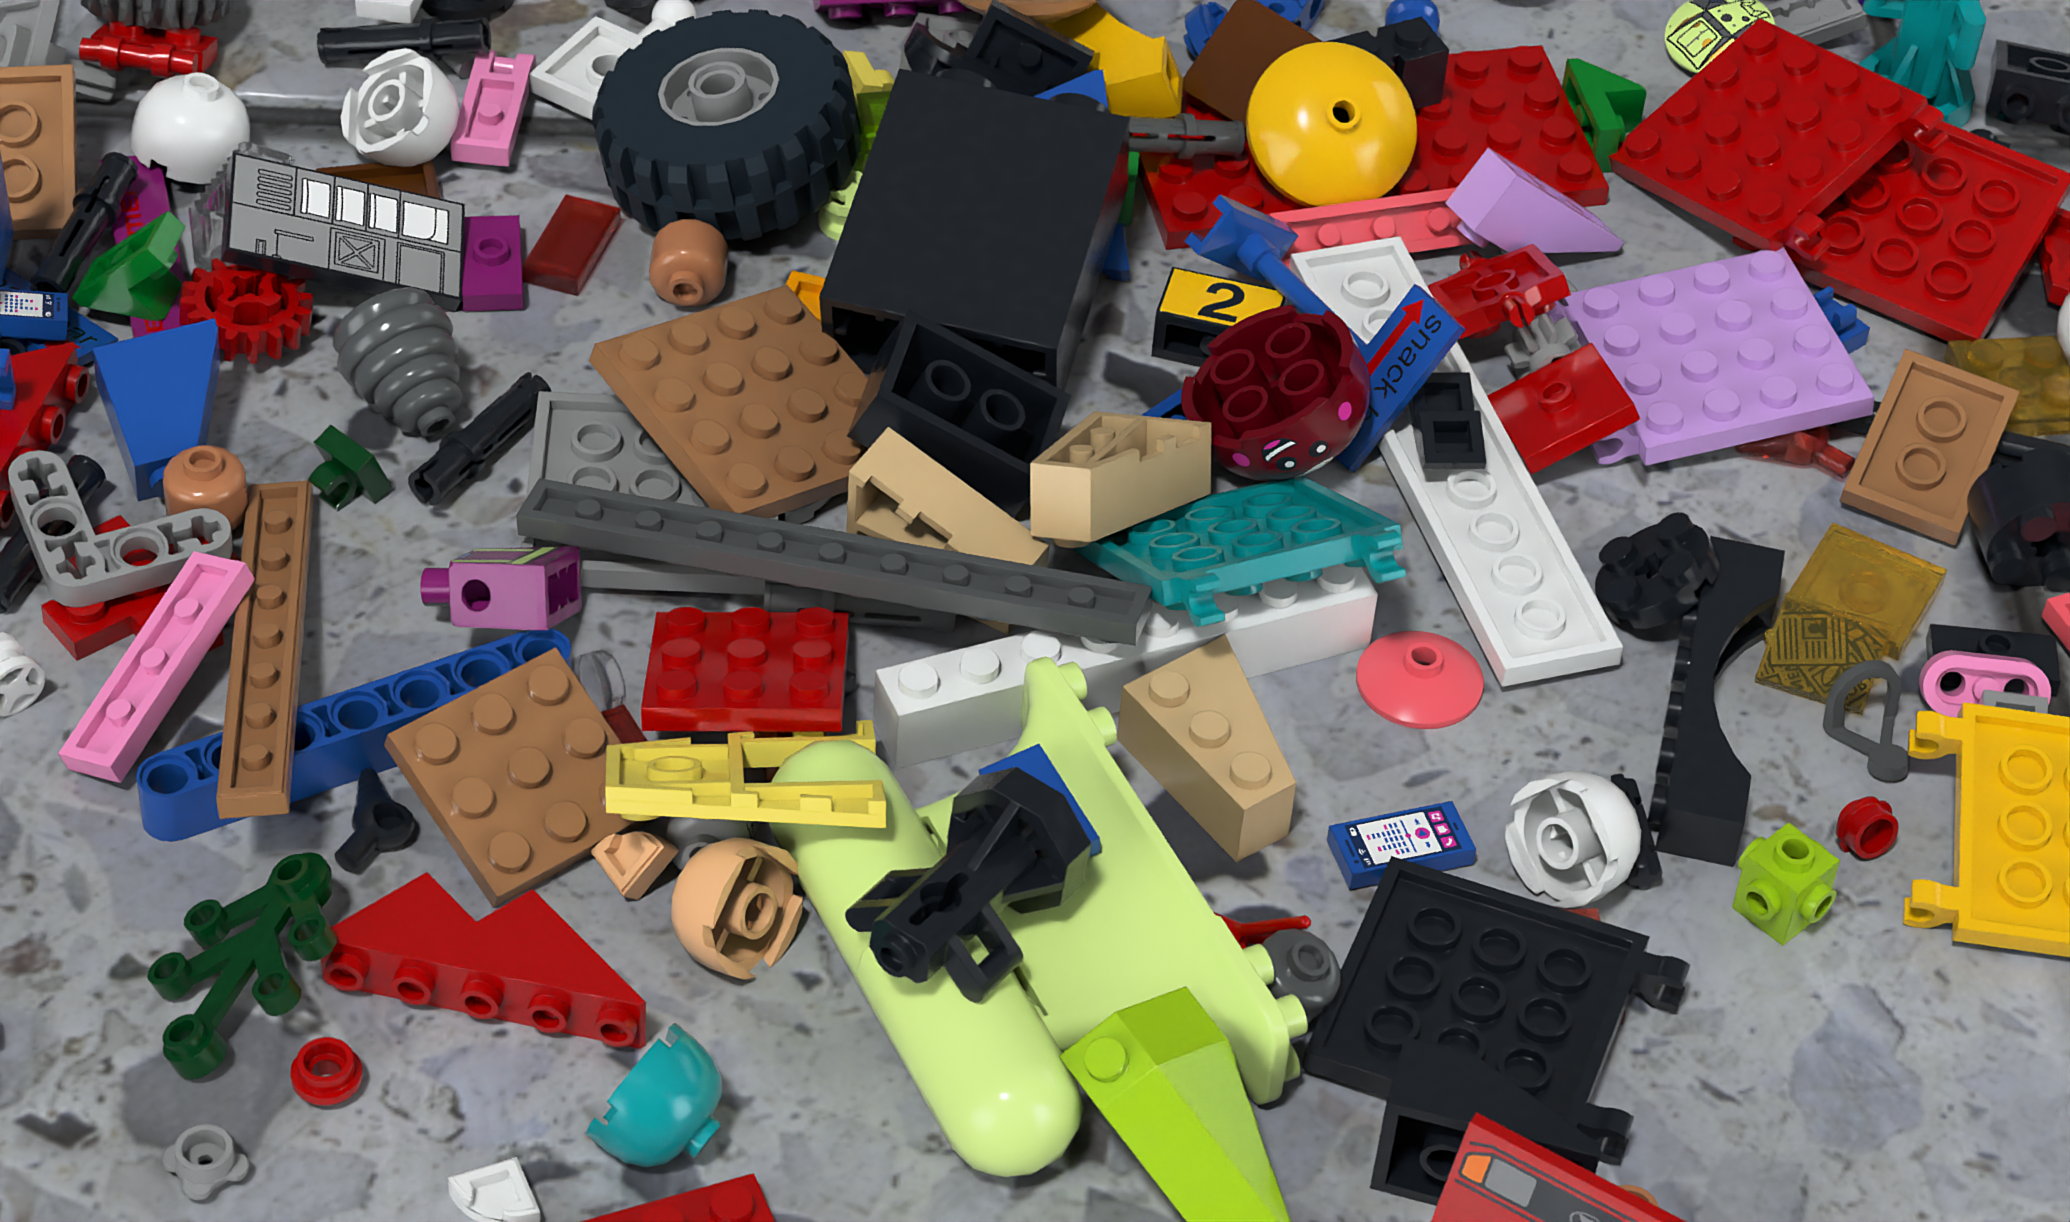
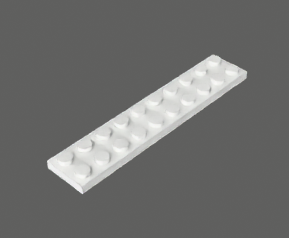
[1289,236,1623,687]

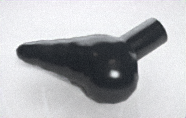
[334,768,414,872]

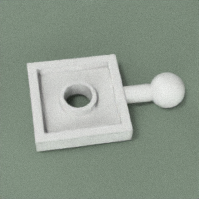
[529,0,696,120]

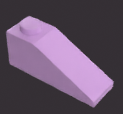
[1445,148,1624,253]

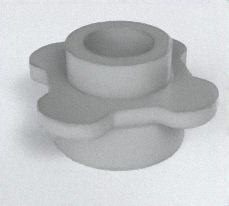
[162,1124,249,1200]

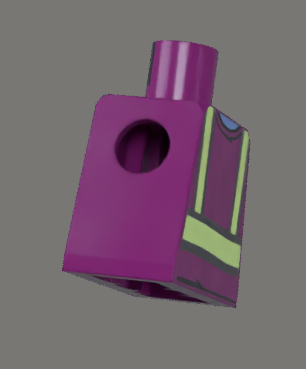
[420,547,582,630]

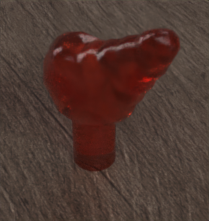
[1734,425,1855,479]

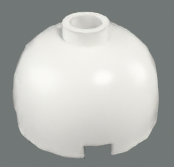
[341,48,459,167]
[130,73,250,184]
[1505,770,1641,908]

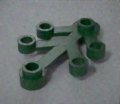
[147,852,337,1080]

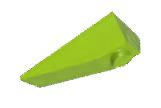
[1059,986,1292,1222]

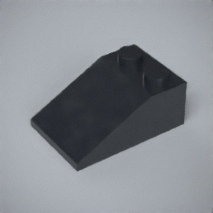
[1370,1037,1602,1206]

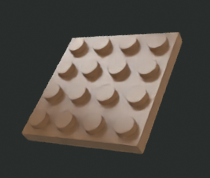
[589,285,869,519]

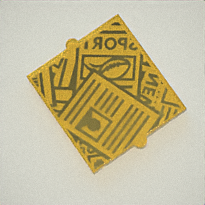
[1754,593,1893,716]

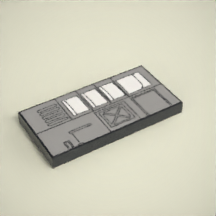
[221,152,465,312]

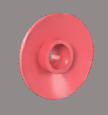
[1356,631,1484,729]

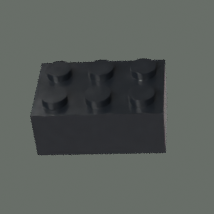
[847,309,1071,518]

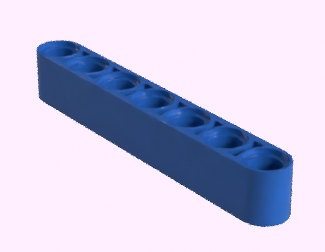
[136,628,572,842]

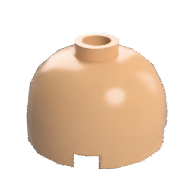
[671,837,803,980]

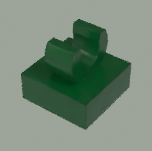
[308,424,392,512]

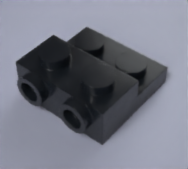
[1986,39,2070,136]

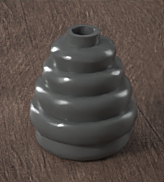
[333,287,463,437]

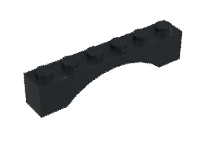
[1647,536,1785,867]

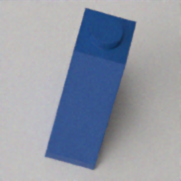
[93,318,220,501]

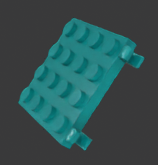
[1074,476,1406,627]

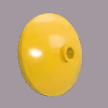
[1246,42,1417,208]

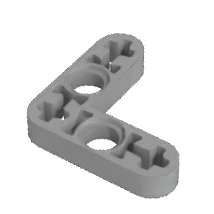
[8,450,233,608]

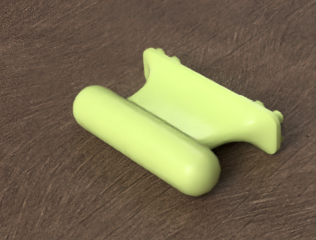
[769,656,1308,1177]

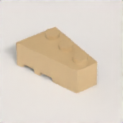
[1030,411,1212,548]
[846,427,1050,635]

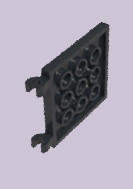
[1302,856,1690,1165]

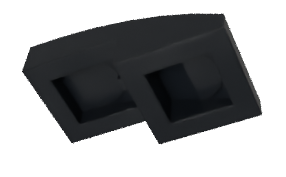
[1409,372,1487,470]

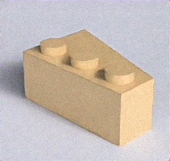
[1117,634,1297,863]

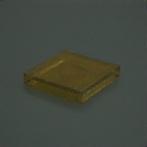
[1782,522,1947,661]

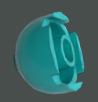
[585,1023,722,1167]

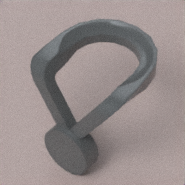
[1823,660,1911,781]

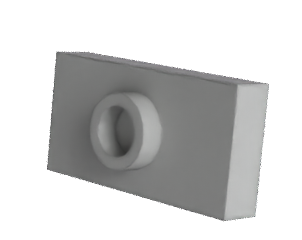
[1766,0,1866,45]

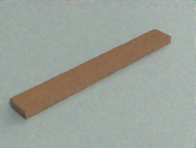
[216,480,314,819]

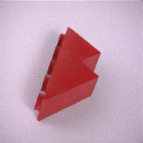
[0,342,90,529]
[320,872,646,1049]

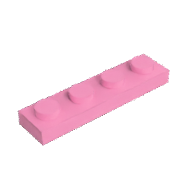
[58,551,255,783]

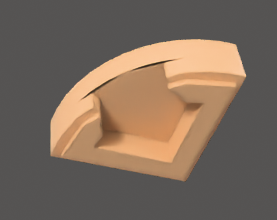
[590,831,679,900]

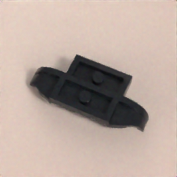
[904,0,1094,97]

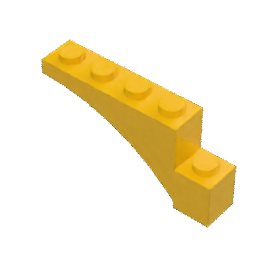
[1043,2,1183,118]

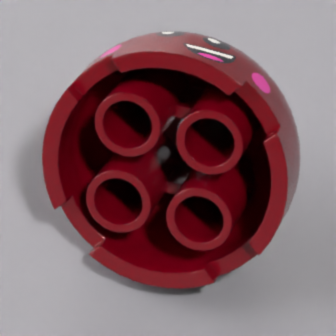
[1181,305,1371,481]

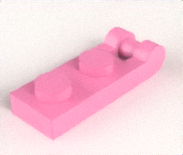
[451,50,536,167]

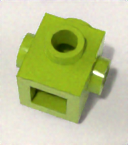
[1732,822,1840,946]

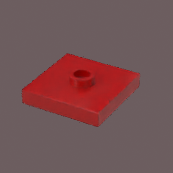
[1487,342,1640,474]

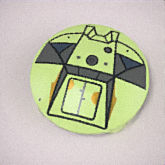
[1665,0,1775,73]

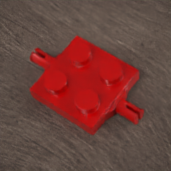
[1427,243,1571,339]

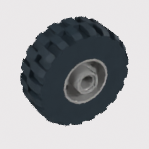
[592,9,861,241]

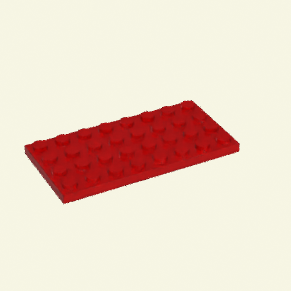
[1129,45,1609,250]

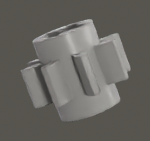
[1504,313,1581,379]

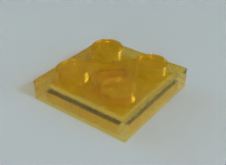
[1944,335,2070,436]

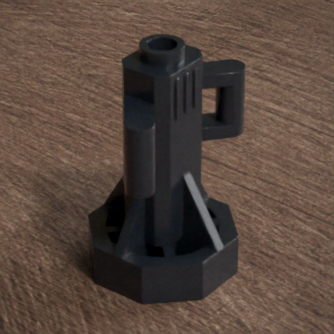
[845,767,1092,1003]

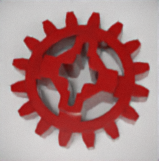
[179,258,313,364]

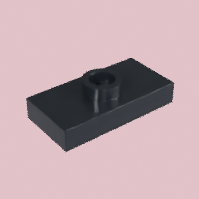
[1926,624,2061,696]

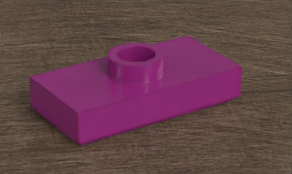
[462,215,523,311]

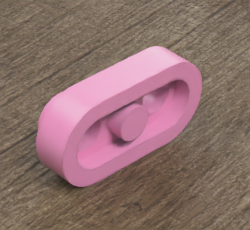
[1919,650,2051,718]

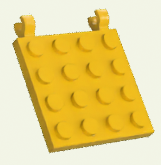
[1903,702,2070,957]

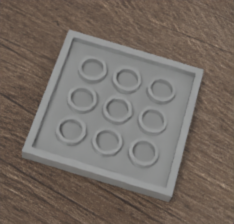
[520,391,779,595]

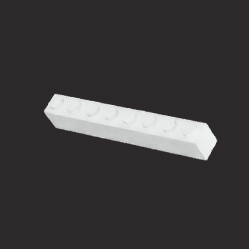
[873,564,1378,769]

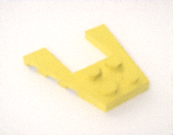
[605,720,886,828]

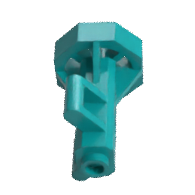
[1859,0,1986,128]

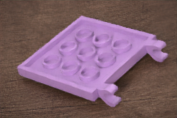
[1544,247,1875,466]

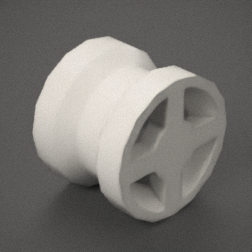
[0,632,45,716]

